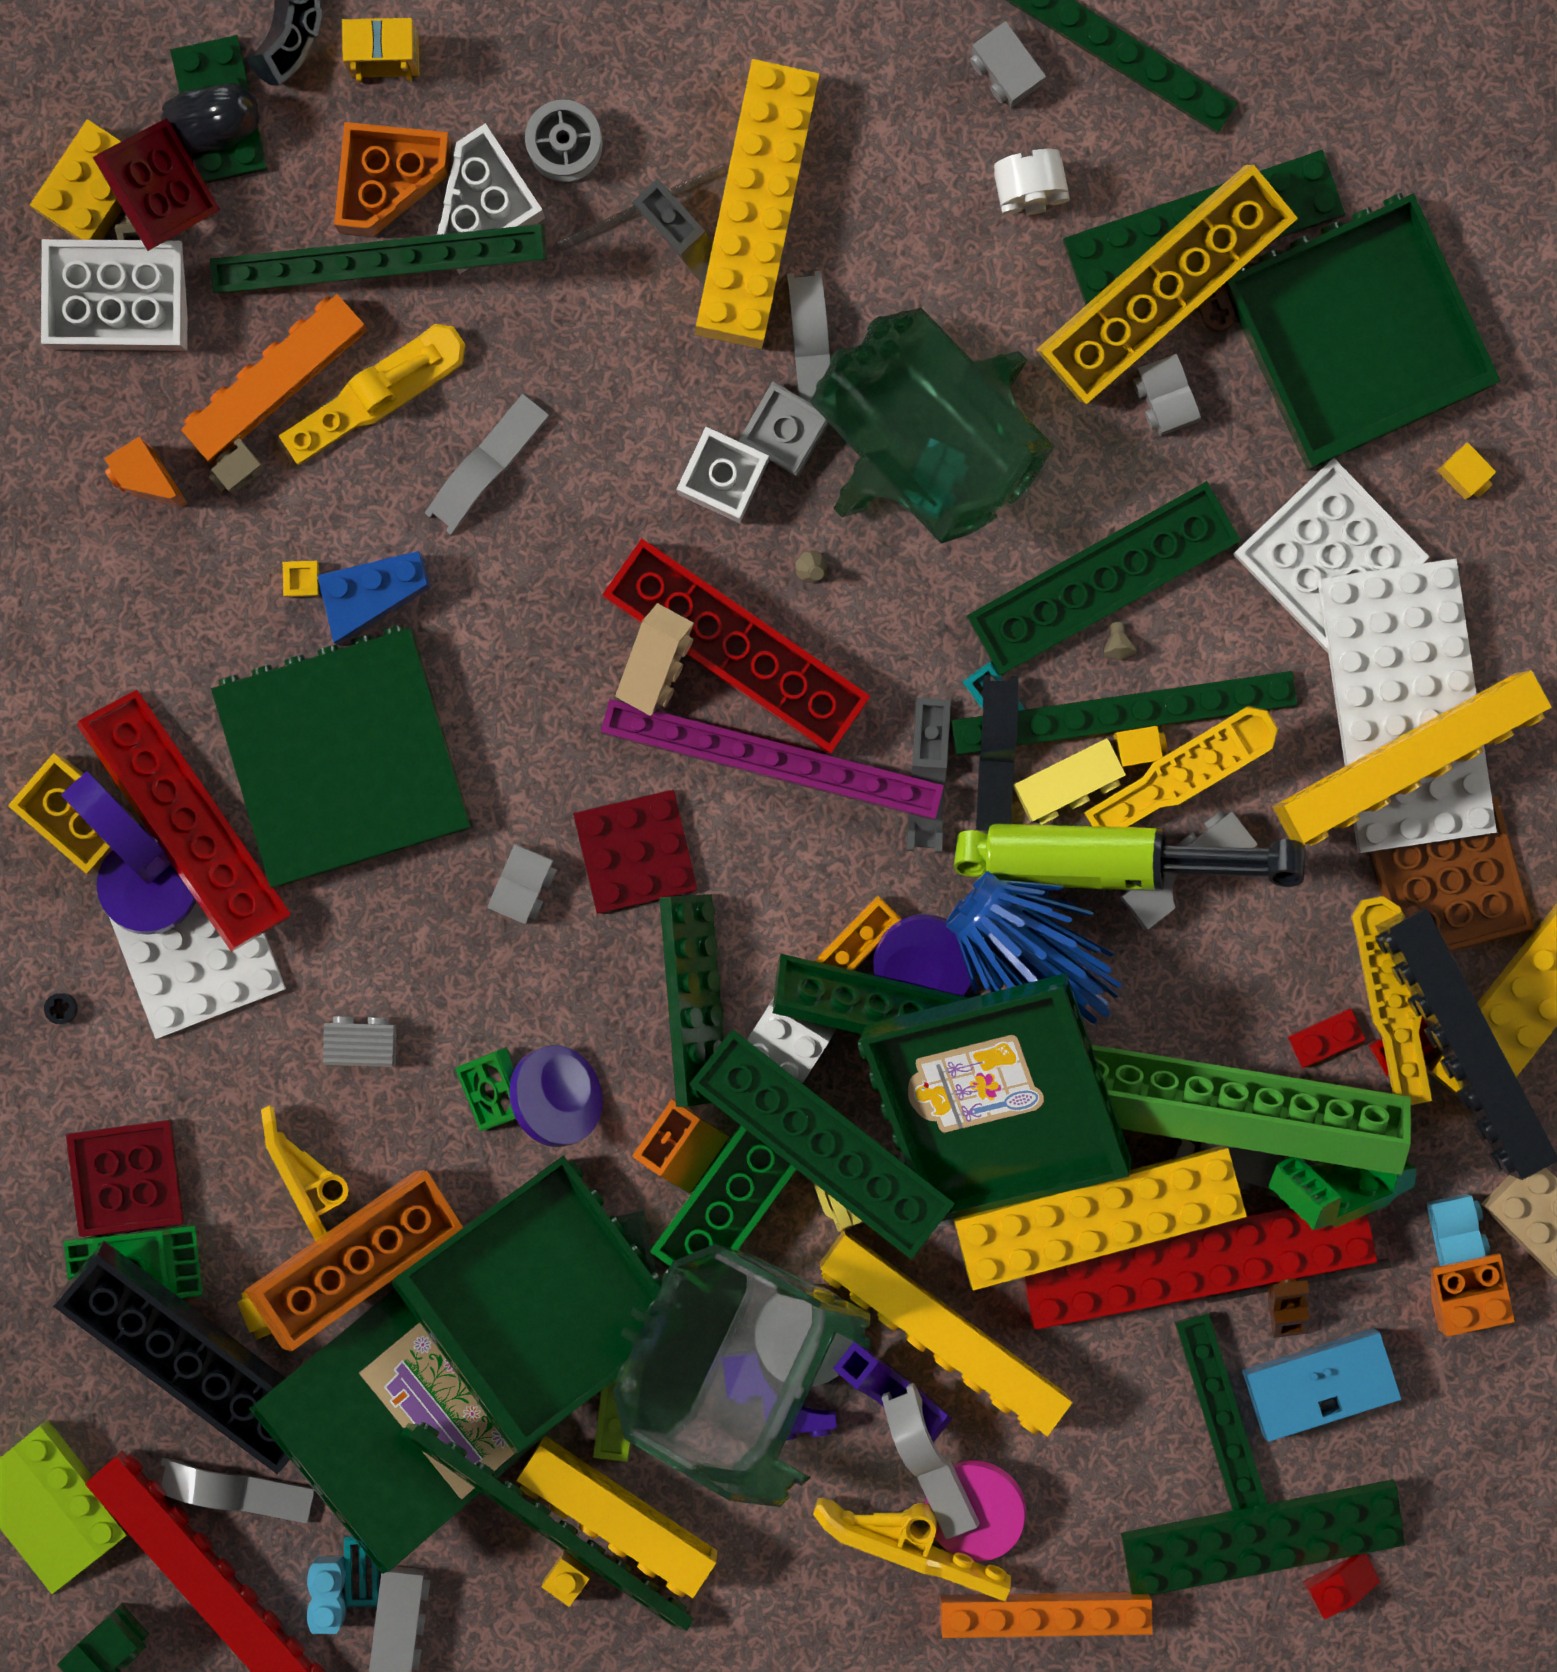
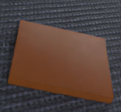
[1369,796,1534,952]

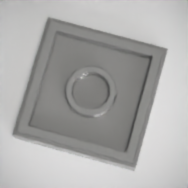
[738,381,833,476]

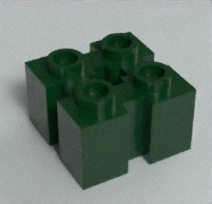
[56,1603,150,1672]

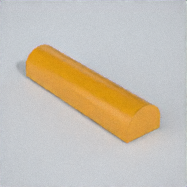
[814,895,902,971]

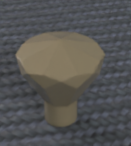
[795,551,828,583]
[1104,622,1136,660]

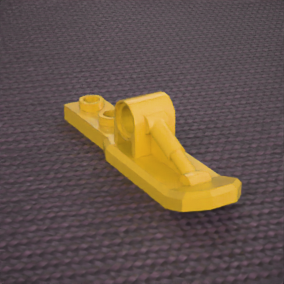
[279,324,466,466]
[1084,706,1279,827]
[1351,896,1432,1105]
[261,1105,348,1241]
[813,1498,1011,1602]

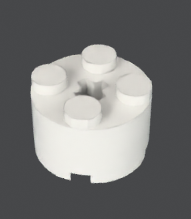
[994,149,1070,216]

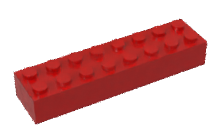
[602,538,870,755]

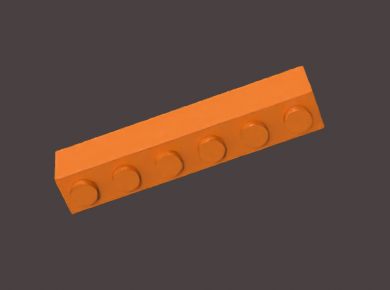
[181,294,368,465]
[940,1592,1153,1638]

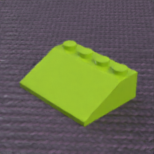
[0,1420,128,1594]

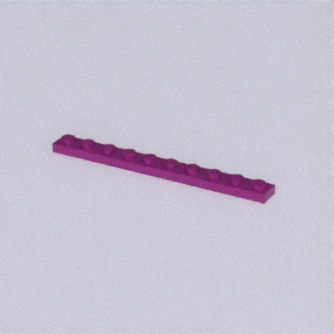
[601,699,944,821]

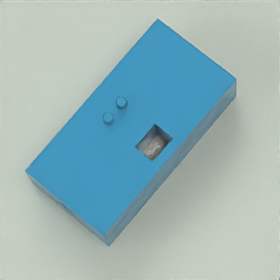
[1242,1328,1401,1442]

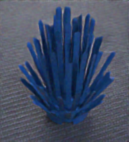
[945,871,1122,1025]

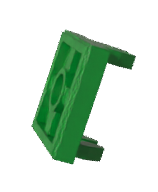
[455,1047,516,1132]

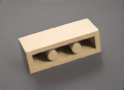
[615,603,694,716]

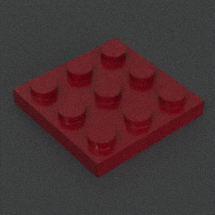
[93,118,220,251]
[573,789,698,914]
[66,1119,185,1237]

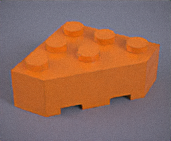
[334,122,452,237]

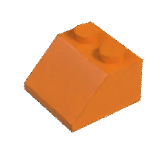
[104,436,188,507]

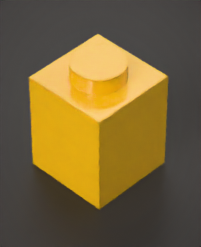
[1437,442,1496,500]
[1113,726,1167,768]
[541,1552,592,1607]

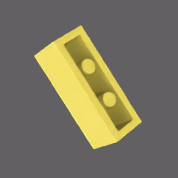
[1013,738,1126,825]

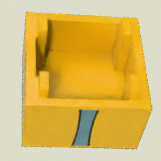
[342,18,419,83]

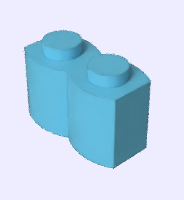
[1426,1193,1490,1266]
[307,1556,347,1634]

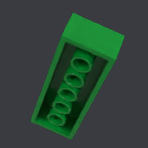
[650,1125,796,1293]

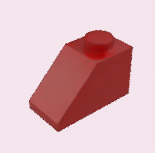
[1303,1553,1380,1620]

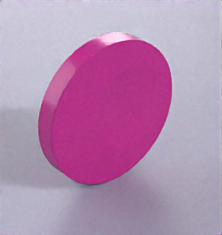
[925,1460,1027,1561]

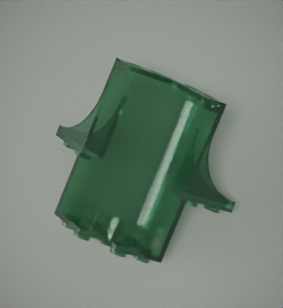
[810,307,1055,544]

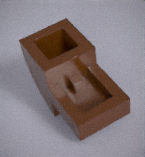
[1268,1279,1310,1338]

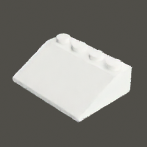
[41,239,188,351]

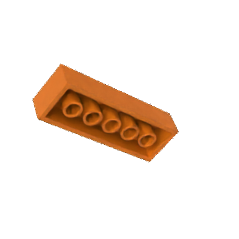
[244,1171,464,1351]

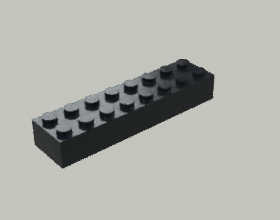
[1375,906,1557,1180]
[53,1241,290,1474]

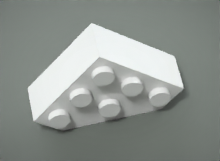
[437,123,545,275]

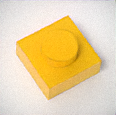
[282,561,320,598]

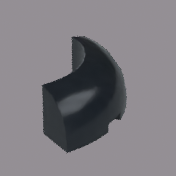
[246,0,323,86]

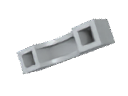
[1120,811,1258,930]

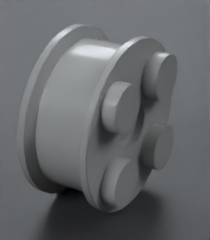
[525,100,603,182]

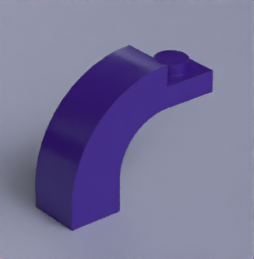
[61,771,171,885]
[833,1341,953,1443]

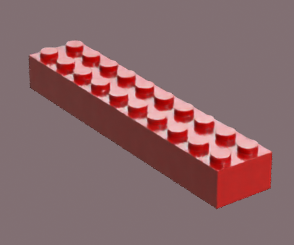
[1022,1204,1377,1330]

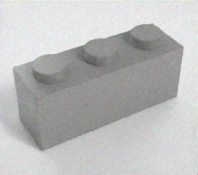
[369,1566,431,1672]

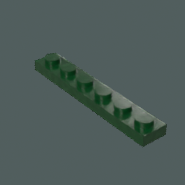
[1174,1312,1267,1511]

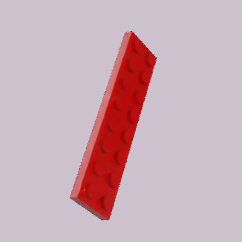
[77,689,291,952]

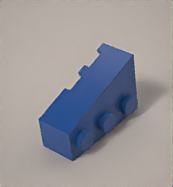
[317,551,430,646]

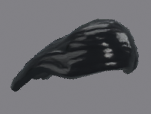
[161,83,260,157]

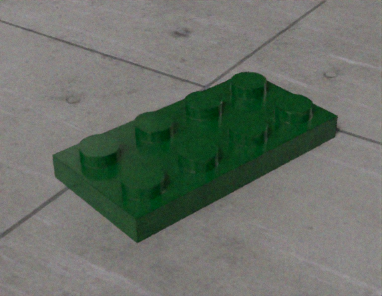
[170,35,268,184]

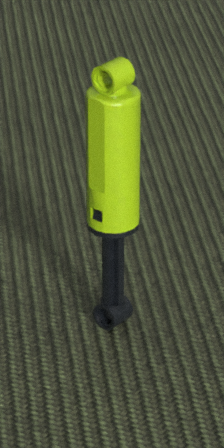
[953,824,1306,891]

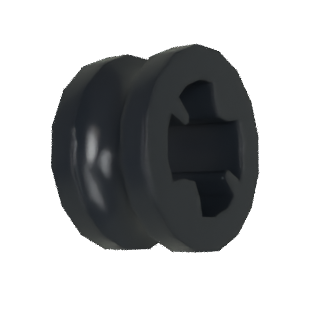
[44,993,77,1024]

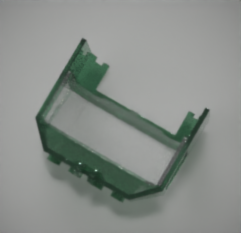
[613,1244,871,1507]

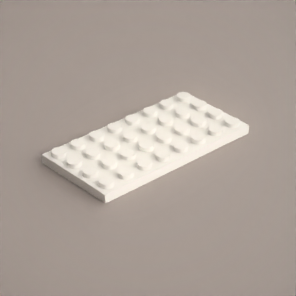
[1318,559,1497,853]

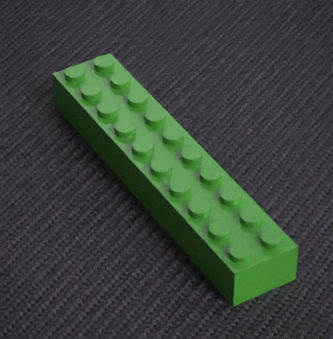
[1092,1045,1411,1175]

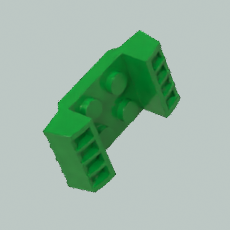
[1268,1157,1416,1230]
[63,1224,203,1298]

